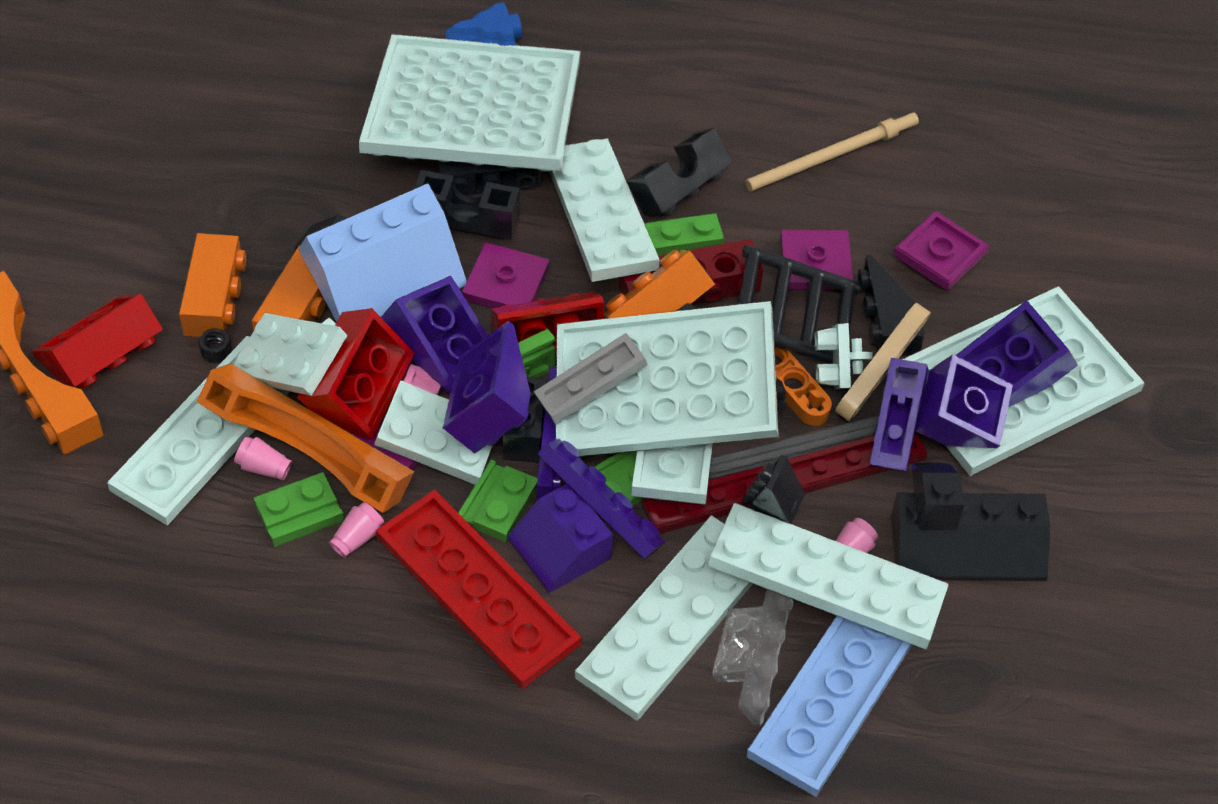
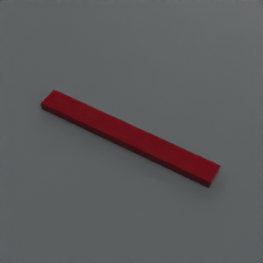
[642,432,927,534]

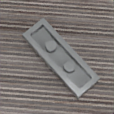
[534,333,647,424]

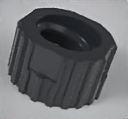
[198,328,232,363]

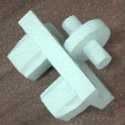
[814,323,873,390]

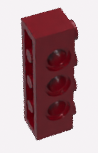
[618,239,764,304]

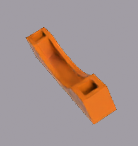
[0,271,104,455]
[197,363,414,513]

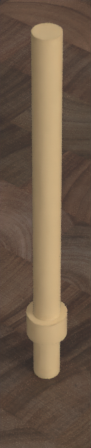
[745,112,919,192]

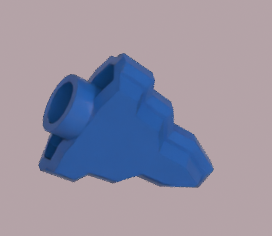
[444,2,522,46]

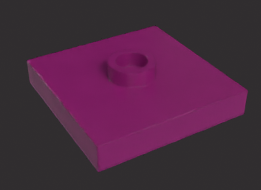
[893,211,990,291]
[780,230,853,290]
[462,242,550,308]

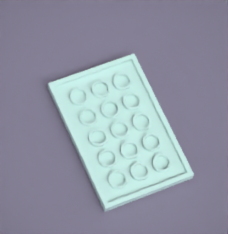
[903,286,1144,476]
[556,301,778,456]

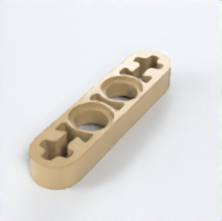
[835,302,931,422]

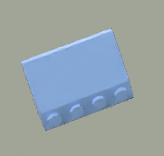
[298,184,467,322]

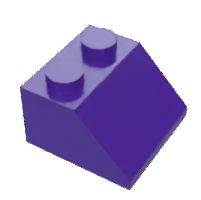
[915,354,1013,449]
[508,483,613,594]

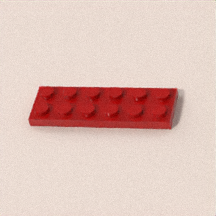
[376,489,582,690]

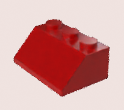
[490,292,604,353]
[31,293,163,389]
[297,308,415,439]

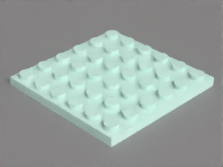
[359,35,580,171]

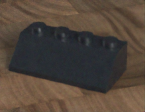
[891,492,1050,581]

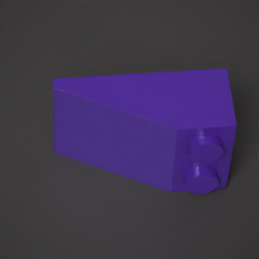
[381,275,488,393]
[955,300,1078,407]
[443,321,531,454]

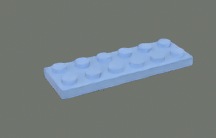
[747,615,913,797]

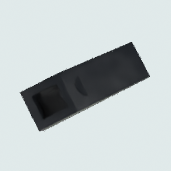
[437,160,541,195]
[858,255,925,356]
[742,454,805,524]

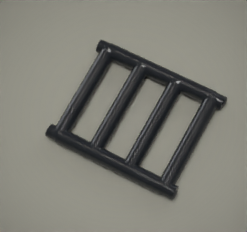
[738,245,861,364]

